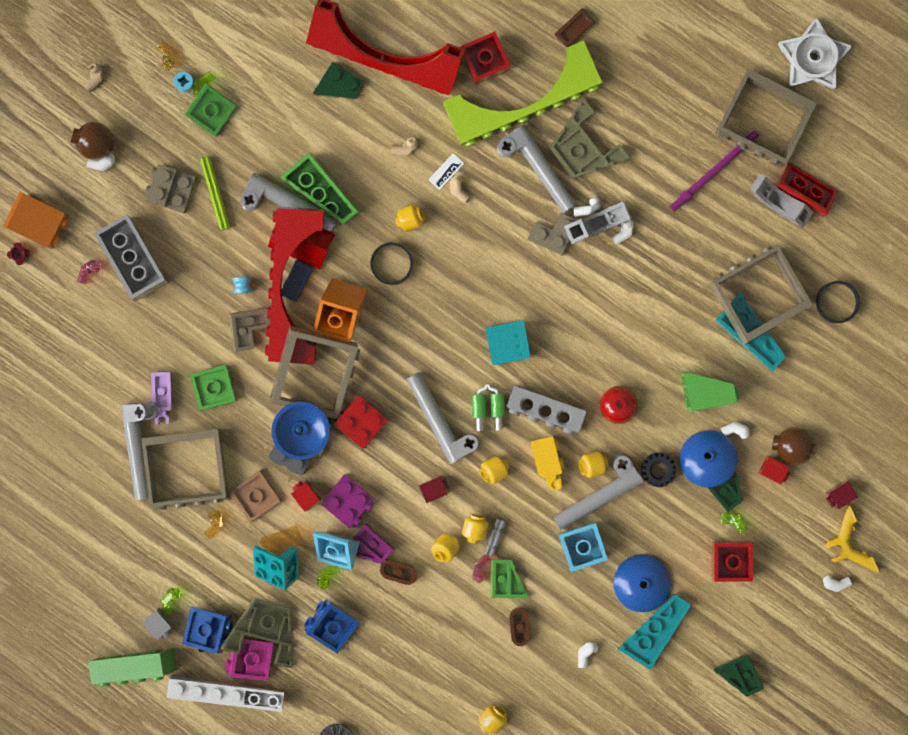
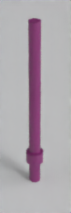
[669,130,759,212]

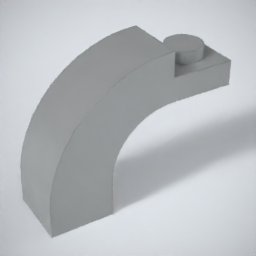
[750,174,814,228]
[564,201,632,244]

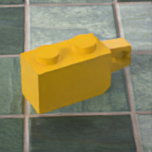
[530,436,565,491]

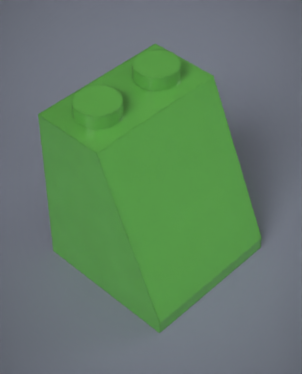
[681,372,739,411]

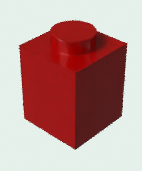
[758,456,790,484]
[291,481,321,512]

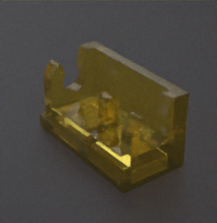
[260,525,303,554]

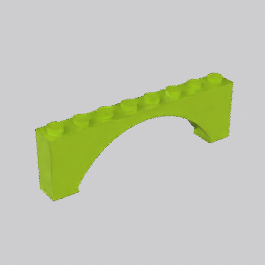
[443,40,602,147]

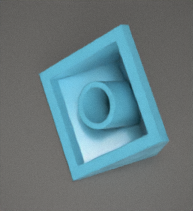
[313,531,360,570]

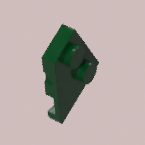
[714,653,764,697]

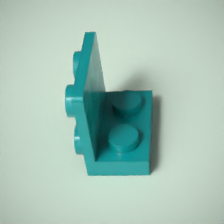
[486,320,531,365]
[253,545,299,590]

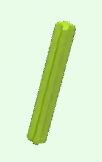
[200,156,230,230]

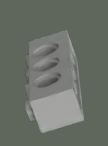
[506,386,587,435]

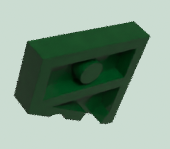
[313,62,365,99]
[708,470,743,512]

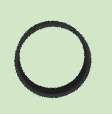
[370,242,413,285]
[816,281,860,323]

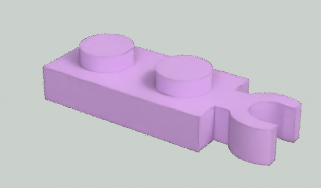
[151,372,172,424]

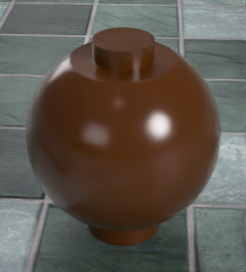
[70,122,115,160]
[772,427,817,465]

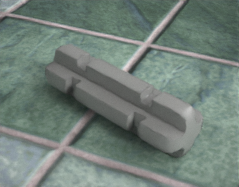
[485,519,506,556]

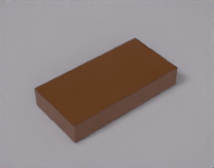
[554,8,595,48]

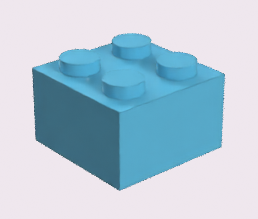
[558,522,608,572]

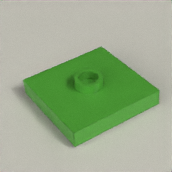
[183,83,237,137]
[190,364,237,411]

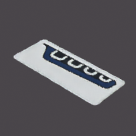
[429,154,464,190]

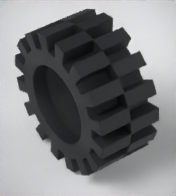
[641,453,677,488]

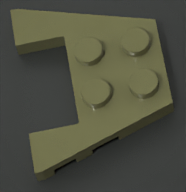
[550,99,630,179]
[221,598,292,668]

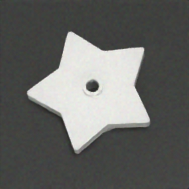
[778,18,851,89]

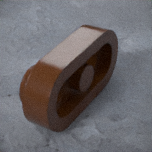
[380,560,417,585]
[509,607,530,646]

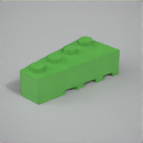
[279,152,361,224]
[88,648,177,687]

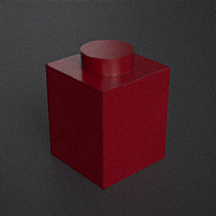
[419,476,450,503]
[825,480,858,509]

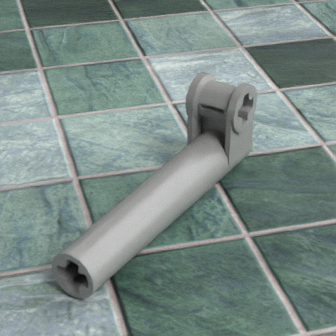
[497,125,576,213]
[240,173,338,232]
[407,372,479,464]
[121,402,158,500]
[553,454,644,530]

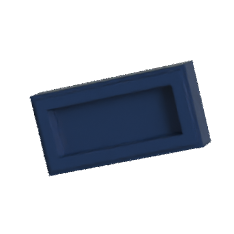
[282,260,314,303]

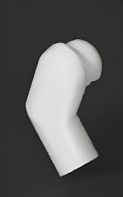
[574,198,601,217]
[612,219,634,245]
[720,422,750,439]
[823,575,852,592]
[578,642,598,668]

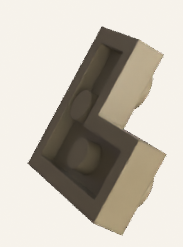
[527,213,577,256]
[229,307,270,352]

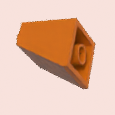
[3,192,69,249]
[313,278,368,343]

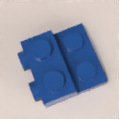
[304,599,360,654]
[182,606,233,654]

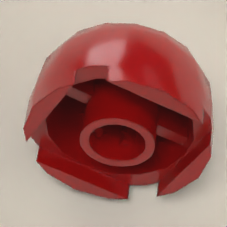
[600,386,638,424]

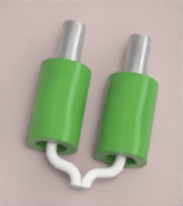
[471,385,506,431]

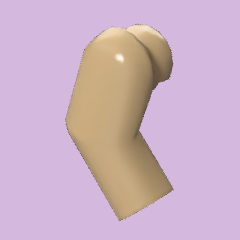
[83,63,102,93]
[391,137,418,156]
[450,175,470,203]

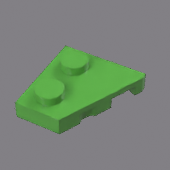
[490,559,528,598]

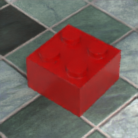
[460,31,511,85]
[334,395,389,449]
[711,541,753,582]

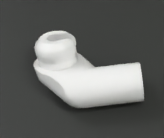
[87,153,115,171]

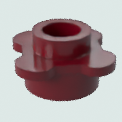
[7,242,30,265]

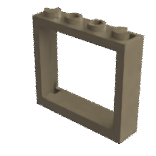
[715,68,817,167]
[709,245,813,345]
[270,326,360,419]
[141,429,228,510]

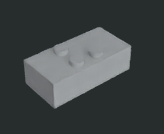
[94,214,169,302]

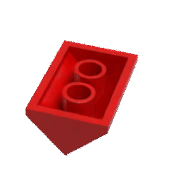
[775,162,838,217]
[268,224,335,269]

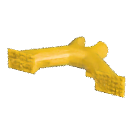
[826,505,880,573]

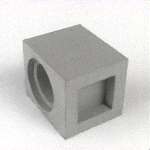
[142,608,173,640]

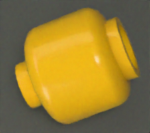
[395,204,425,232]
[578,451,608,478]
[480,456,509,484]
[462,514,489,544]
[431,534,460,562]
[479,705,507,734]

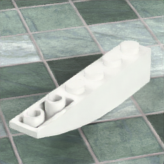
[167,676,284,712]

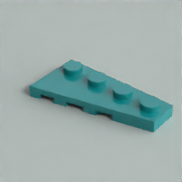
[715,292,786,372]
[617,594,691,670]

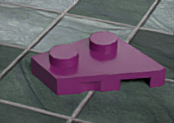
[353,524,395,564]

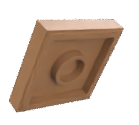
[229,470,282,523]

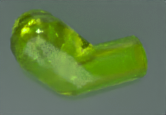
[193,71,215,97]
[720,512,746,534]
[317,565,340,590]
[162,588,181,615]

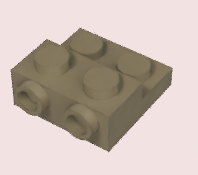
[144,164,196,214]

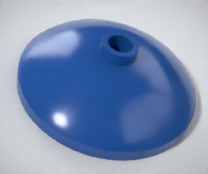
[271,401,330,460]
[680,430,738,488]
[613,555,671,612]

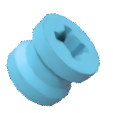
[174,71,195,93]
[232,276,253,294]

